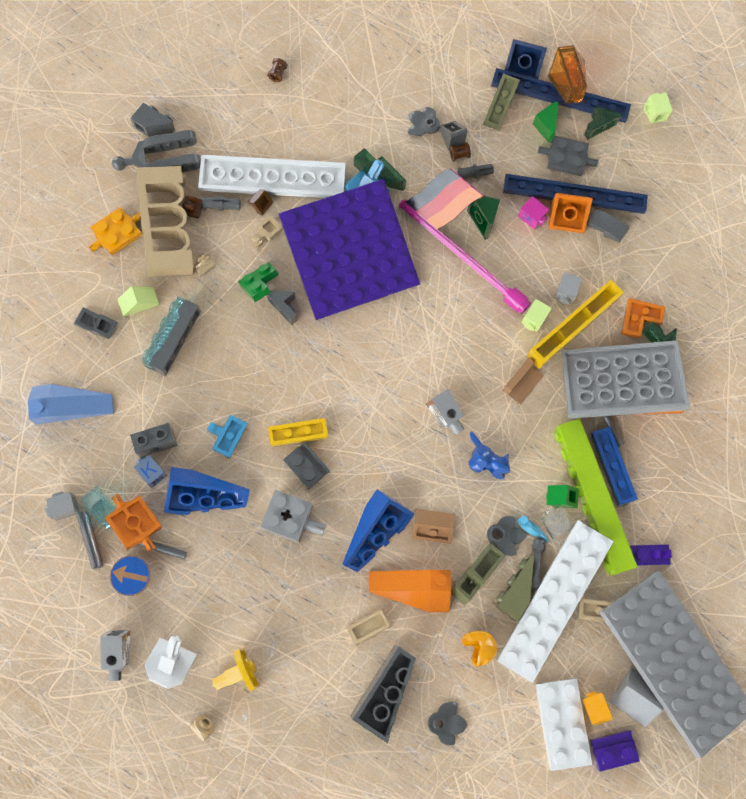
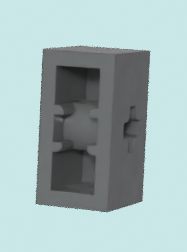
[130,423,178,458]

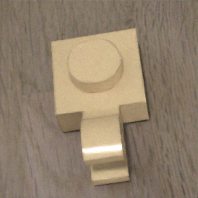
[251,215,283,248]

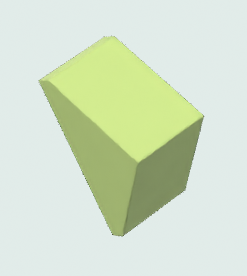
[118,286,160,317]

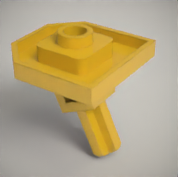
[212,648,260,691]

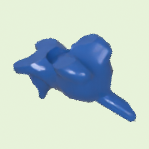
[469,431,511,479]

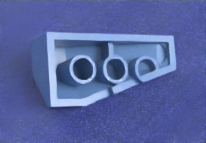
[28,384,114,425]

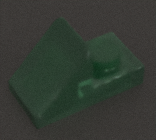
[584,107,621,140]
[642,322,677,343]

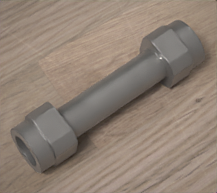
[531,539,546,589]

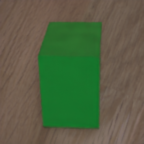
[533,102,559,143]

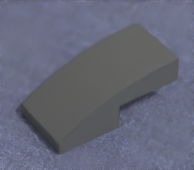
[587,209,629,243]
[74,307,118,339]

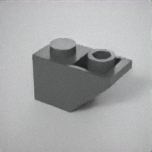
[130,103,175,137]

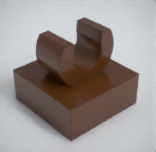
[248,188,273,215]
[182,196,203,219]

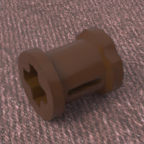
[267,58,288,82]
[449,142,471,162]

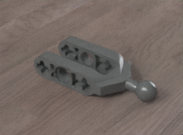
[112,130,201,172]

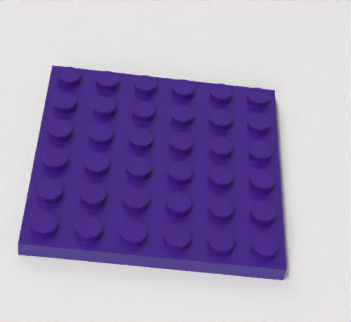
[278,179,420,320]

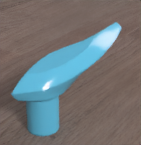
[516,516,548,543]

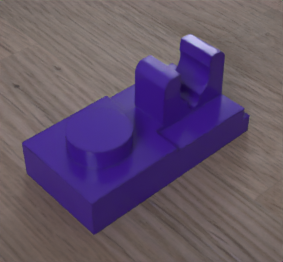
[630,545,672,566]

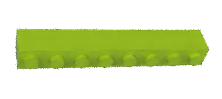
[554,418,637,576]

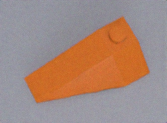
[369,570,451,612]

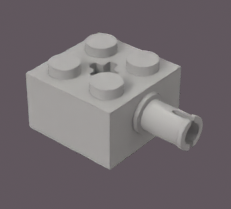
[260,490,326,544]

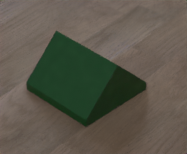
[467,196,500,240]

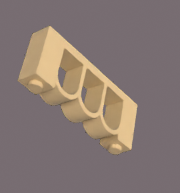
[136,166,196,277]

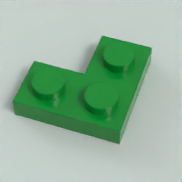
[238,262,279,302]

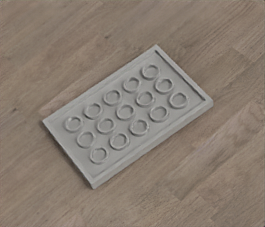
[561,341,690,419]

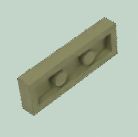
[483,73,520,131]

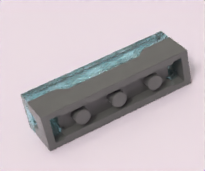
[142,296,201,376]

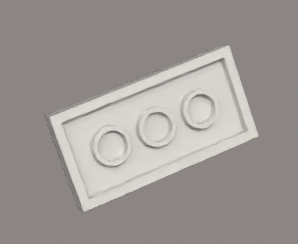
[535,678,592,771]

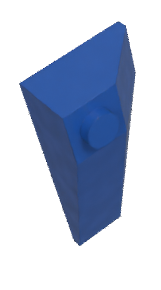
[164,467,250,515]

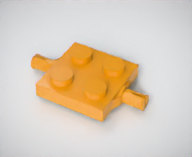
[88,207,142,256]

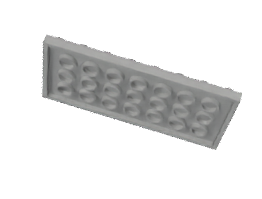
[599,570,746,758]

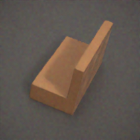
[503,358,544,405]
[412,509,454,544]

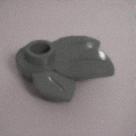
[408,107,440,136]
[487,516,526,556]
[428,702,468,745]

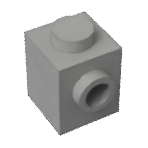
[554,272,582,305]
[45,492,80,521]

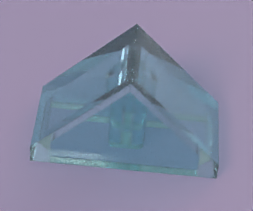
[81,486,116,528]

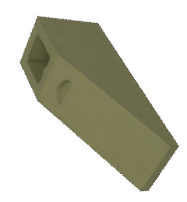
[495,556,534,621]

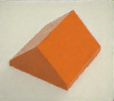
[548,193,593,233]

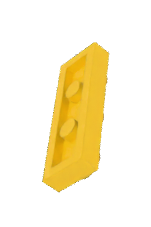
[268,418,328,447]

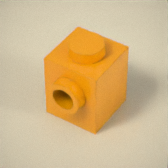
[583,691,614,727]

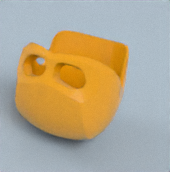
[462,631,497,667]

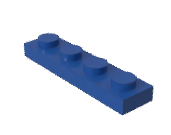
[590,427,638,506]

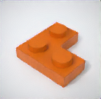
[621,298,665,339]

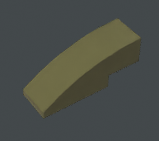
[451,543,506,605]

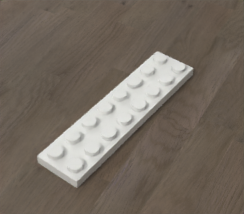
[198,155,345,198]
[497,520,614,683]

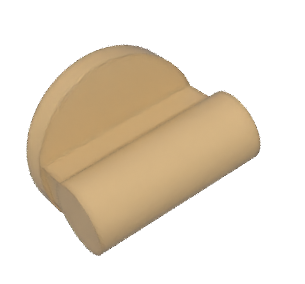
[195,254,216,276]
[189,716,213,741]

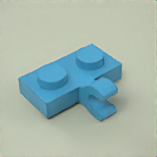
[207,415,248,458]

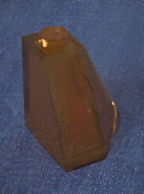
[548,45,587,104]

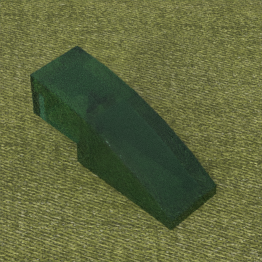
[354,148,406,191]

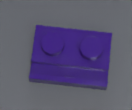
[590,730,640,772]

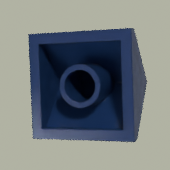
[505,39,547,79]

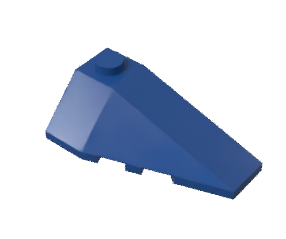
[342,489,415,572]

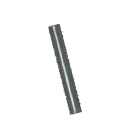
[137,541,187,560]

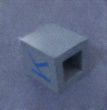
[134,455,167,488]

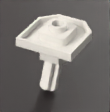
[145,635,197,689]

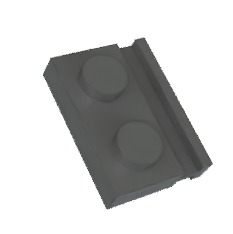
[283,442,330,490]

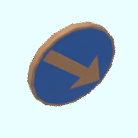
[110,555,151,596]

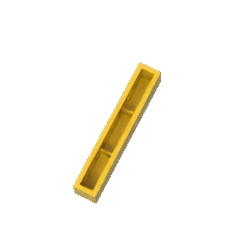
[526,280,624,370]

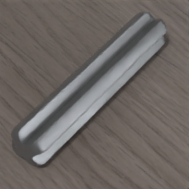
[77,511,103,569]

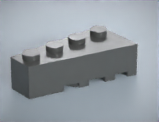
[350,645,416,744]

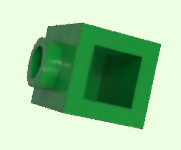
[546,485,579,508]

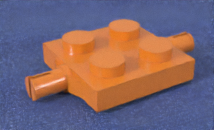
[105,494,162,552]

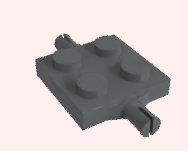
[538,136,598,177]

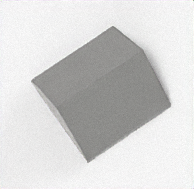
[610,667,663,727]

